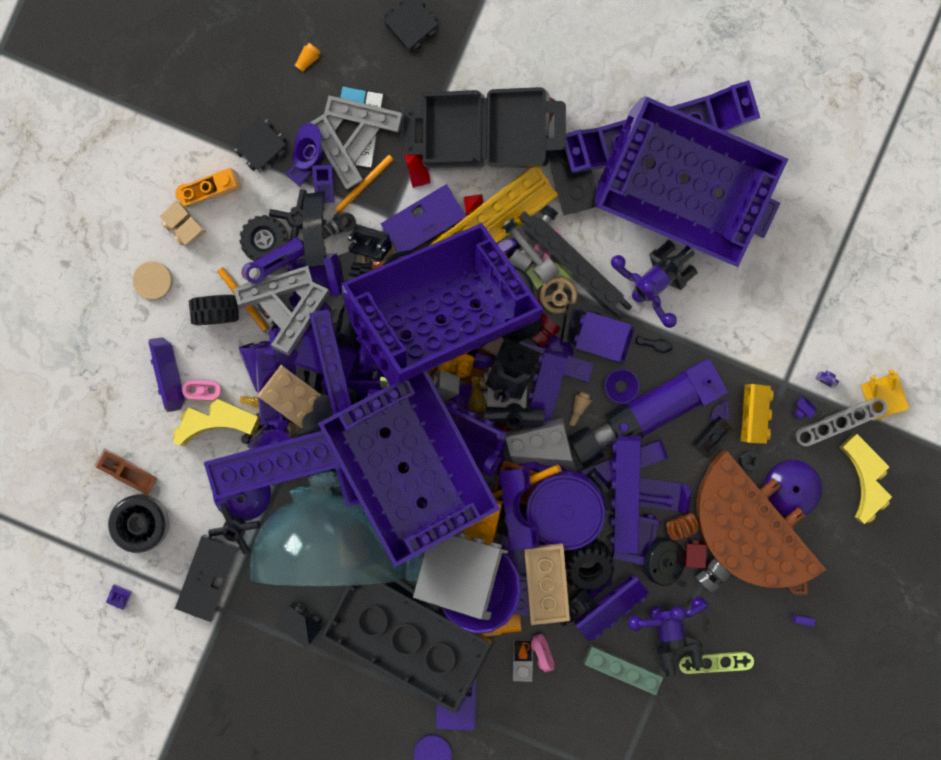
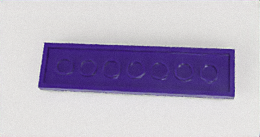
[204,431,341,500]

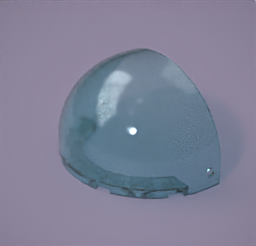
[250,491,404,586]

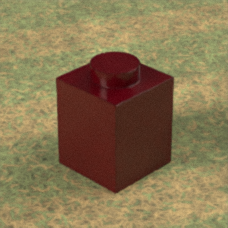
[684,539,707,568]

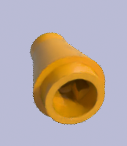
[295,43,321,72]

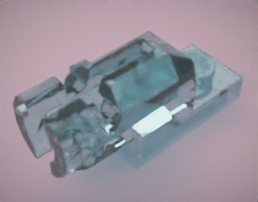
[290,467,340,505]

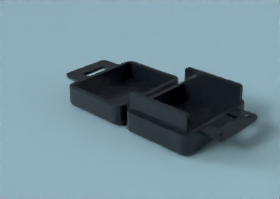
[404,87,566,170]

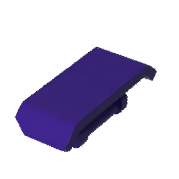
[148,338,185,412]
[615,477,692,513]

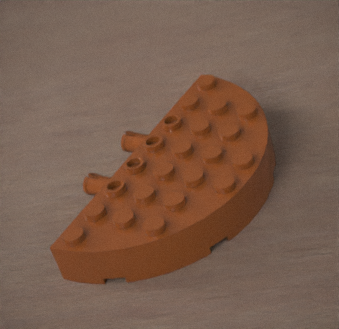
[696,450,826,588]

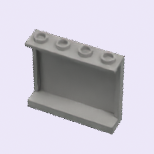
[413,532,508,620]

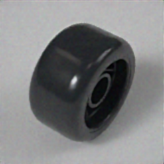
[108,494,169,553]

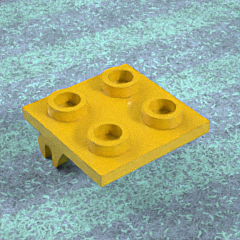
[860,369,909,421]

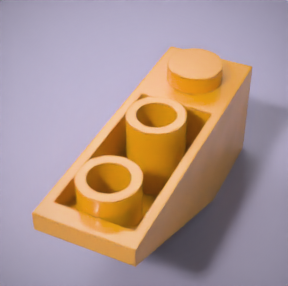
[177,168,241,207]

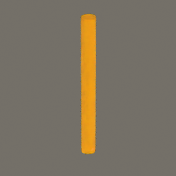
[335,155,394,212]
[217,267,269,332]
[492,464,561,500]

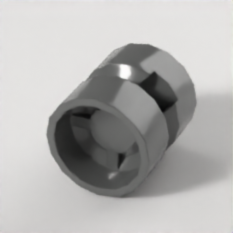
[695,558,732,595]

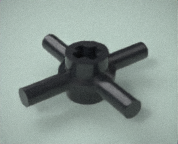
[269,189,327,241]
[208,503,261,554]

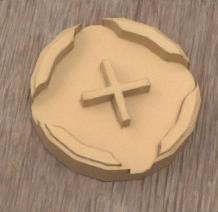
[133,262,172,300]

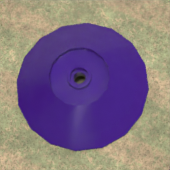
[441,553,521,634]

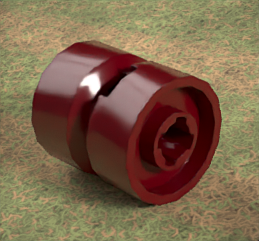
[529,312,561,348]

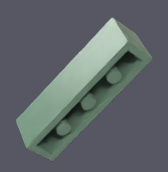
[583,644,663,695]

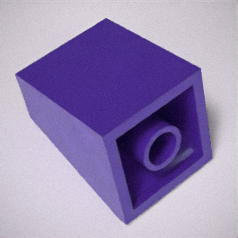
[574,312,635,365]

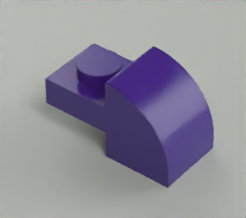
[312,165,335,203]

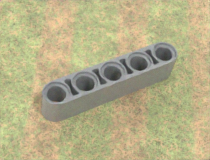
[795,398,887,446]

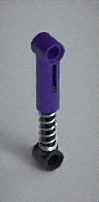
[241,211,356,284]

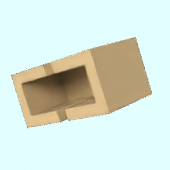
[160,201,206,247]

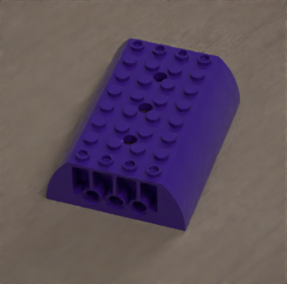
[595,96,789,267]
[342,223,543,386]
[318,371,500,568]

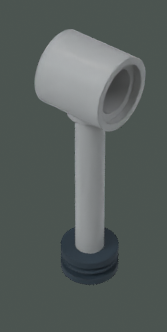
[510,205,558,272]
[502,218,560,284]

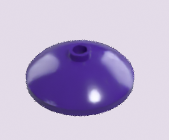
[764,460,822,517]
[213,485,271,521]

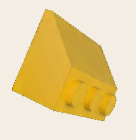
[741,384,773,444]

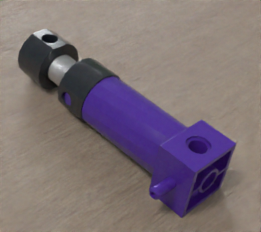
[568,358,728,468]

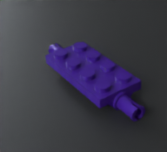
[254,329,296,433]

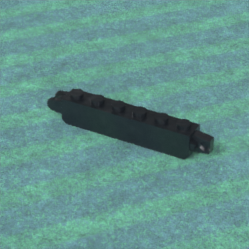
[518,211,632,319]

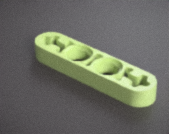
[678,651,754,674]

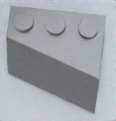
[506,418,577,472]

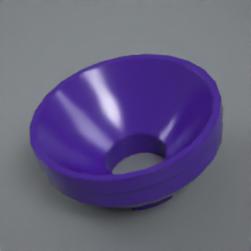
[604,369,640,404]

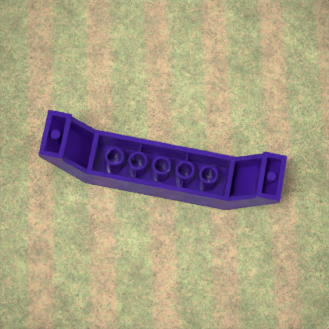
[565,80,761,173]

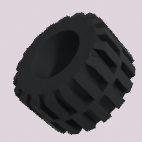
[189,294,239,325]
[564,539,615,591]

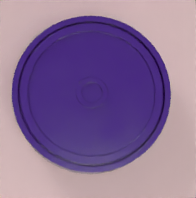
[527,471,606,550]

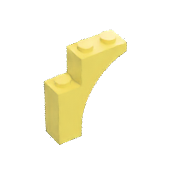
[173,399,260,446]
[839,434,892,524]

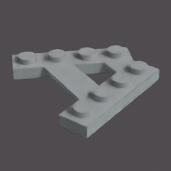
[310,95,403,190]
[234,266,330,356]

